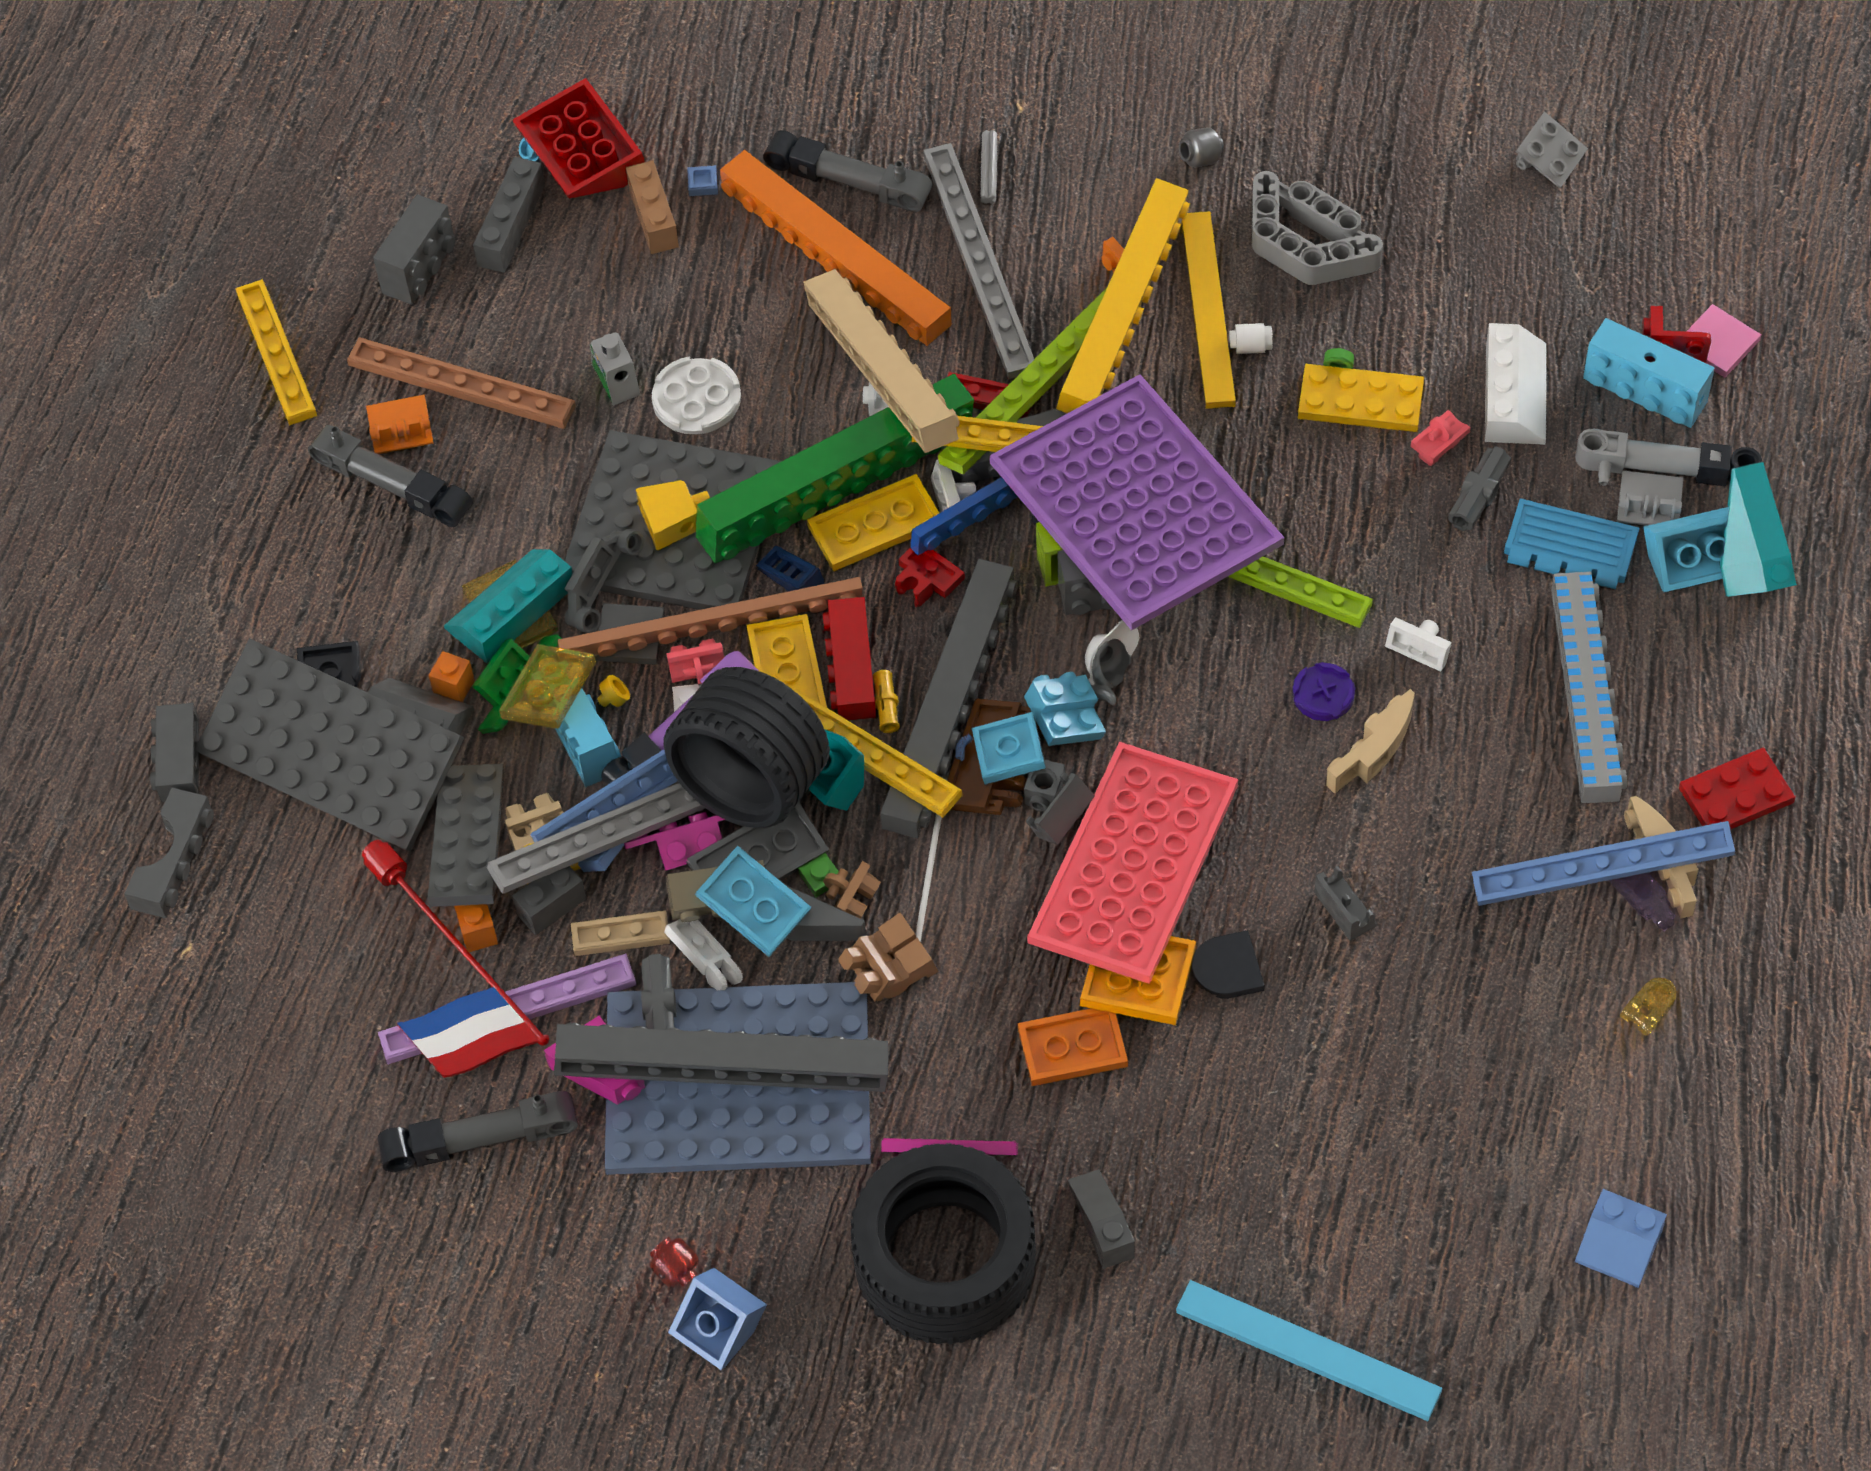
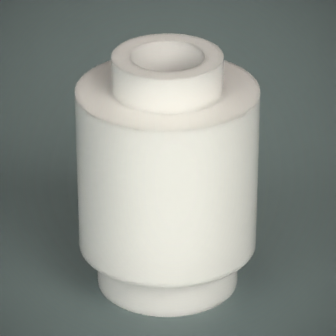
[1229,323,1272,354]

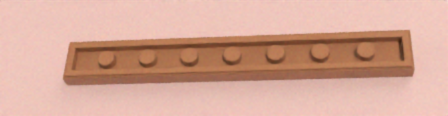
[347,337,576,429]

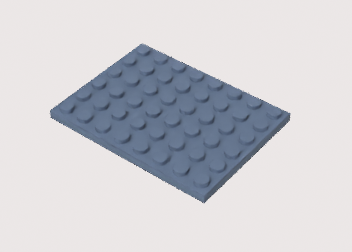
[605,982,871,1175]

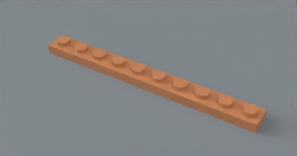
[558,577,863,663]

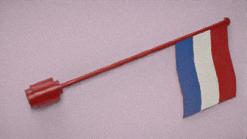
[362,839,549,1078]

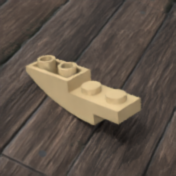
[1326,689,1415,793]
[1624,796,1698,919]

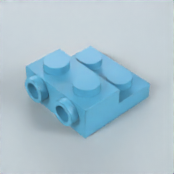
[1024,672,1106,746]

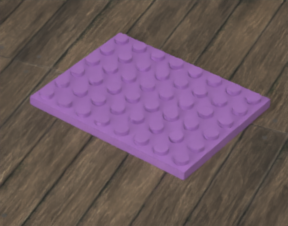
[990,374,1285,631]

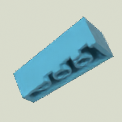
[532,662,621,787]

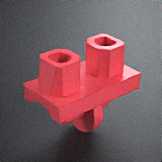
[1410,410,1471,466]
[666,638,724,685]

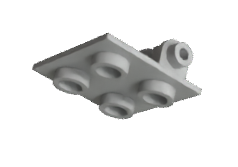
[1516,111,1588,189]
[1617,470,1684,526]

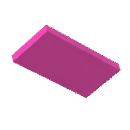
[881,1138,1018,1155]

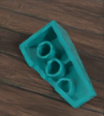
[1720,462,1797,597]
[808,729,864,811]

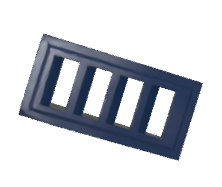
[756,545,824,591]

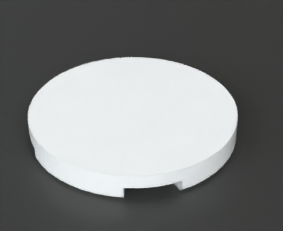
[652,356,741,434]

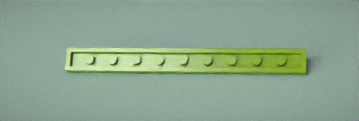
[938,288,1107,475]

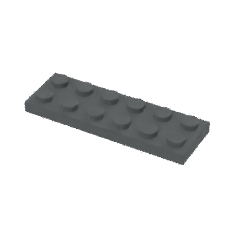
[428,764,505,907]

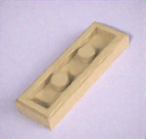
[571,910,670,956]

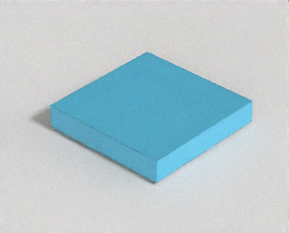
[972,712,1046,784]

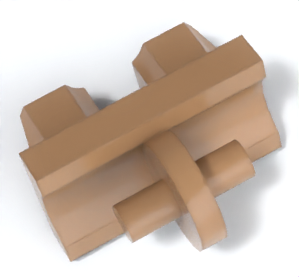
[823,861,881,919]

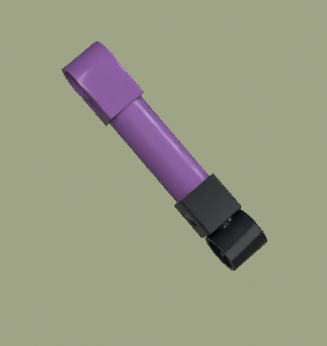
[601,651,759,785]

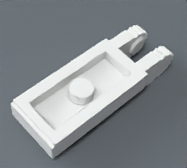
[664,919,743,991]

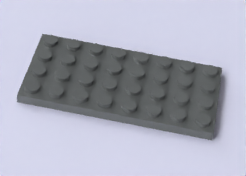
[195,638,465,852]

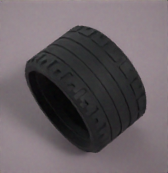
[663,667,830,828]

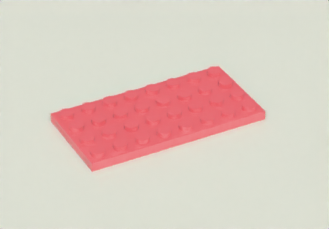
[1027,742,1238,984]

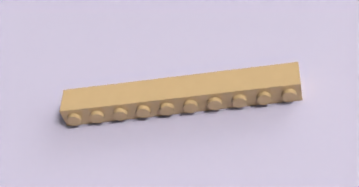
[803,269,959,453]

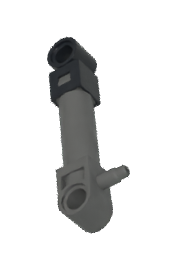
[763,130,933,212]
[308,425,473,527]
[377,1091,578,1172]

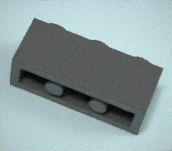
[150,703,199,802]

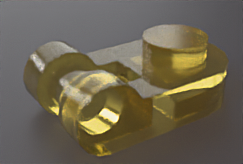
[1620,977,1677,1036]

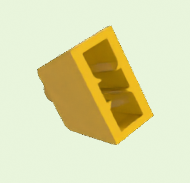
[636,480,710,550]

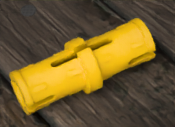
[873,670,900,733]

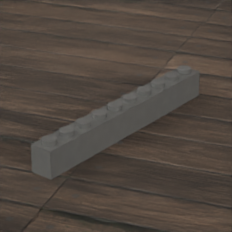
[880,559,1018,839]
[554,1023,888,1092]

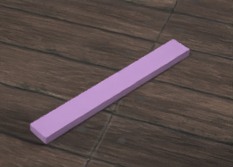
[378,954,636,1064]

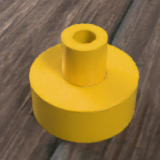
[597,675,630,707]

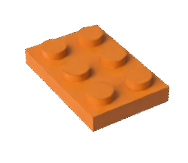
[1017,1008,1128,1086]

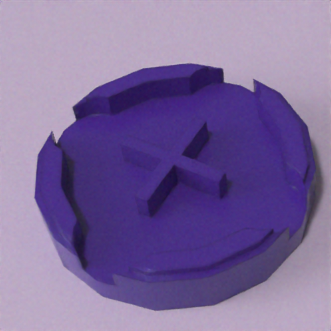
[1292,662,1355,721]

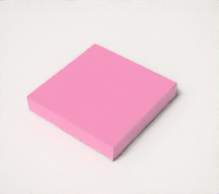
[1686,304,1761,378]

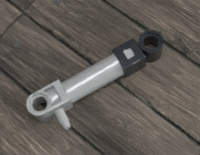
[1575,428,1762,486]

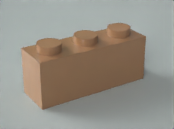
[626,160,679,254]

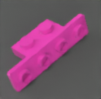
[623,812,725,871]

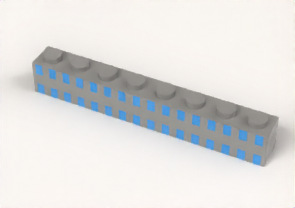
[1551,572,1627,803]

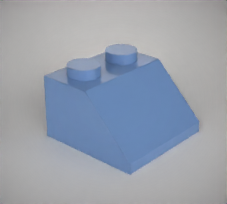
[1575,1189,1667,1288]
[668,1268,767,1370]

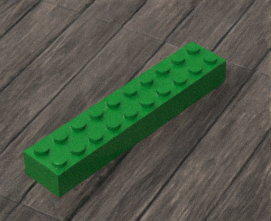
[696,374,974,564]

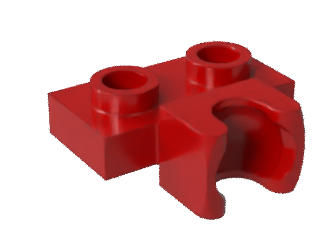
[895,547,965,607]

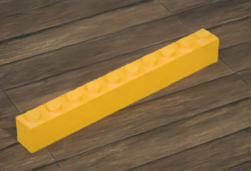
[1056,178,1190,413]

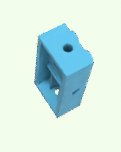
[1583,318,1715,428]

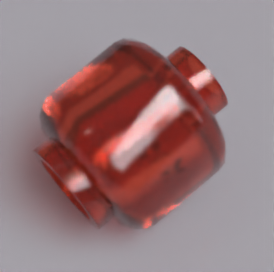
[649,1237,699,1287]

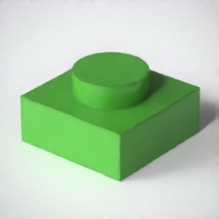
[798,853,839,897]

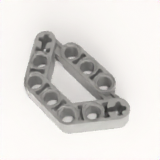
[1252,171,1383,285]

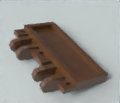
[947,698,1044,815]

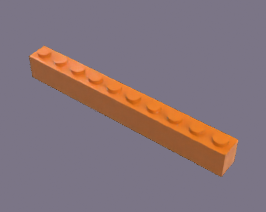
[720,150,952,346]

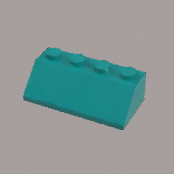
[444,549,573,663]

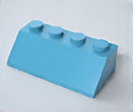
[1643,507,1729,592]

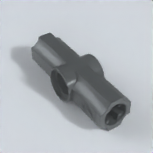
[1448,446,1511,531]
[641,954,677,1029]

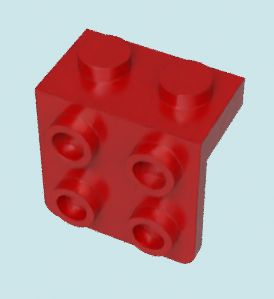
[1642,306,1711,363]

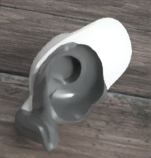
[1085,620,1139,705]

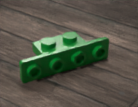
[472,634,562,734]

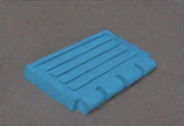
[1504,498,1639,590]

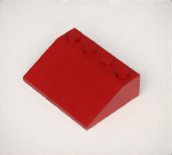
[512,78,645,199]

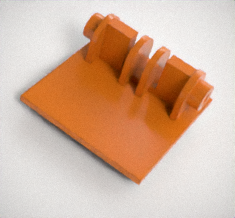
[366,394,434,454]

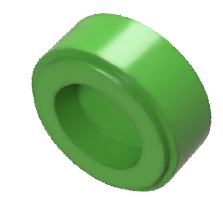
[1323,348,1354,369]

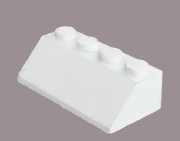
[1485,323,1546,445]

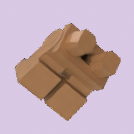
[839,912,939,1002]

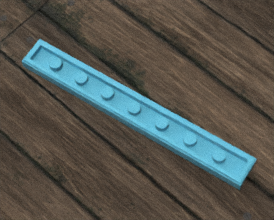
[1176,1280,1442,1421]

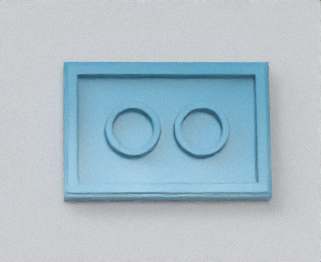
[695,845,812,957]

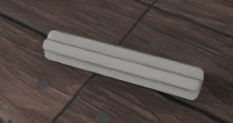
[981,130,997,204]

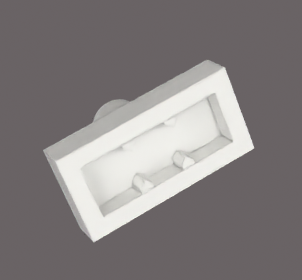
[931,460,976,512]
[1385,617,1452,672]

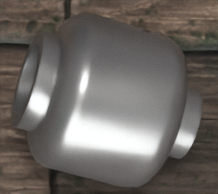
[1179,127,1224,168]

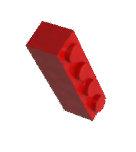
[823,597,876,720]

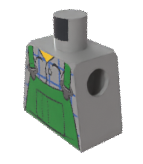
[590,332,640,406]

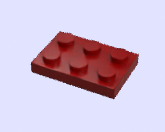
[1679,747,1796,830]

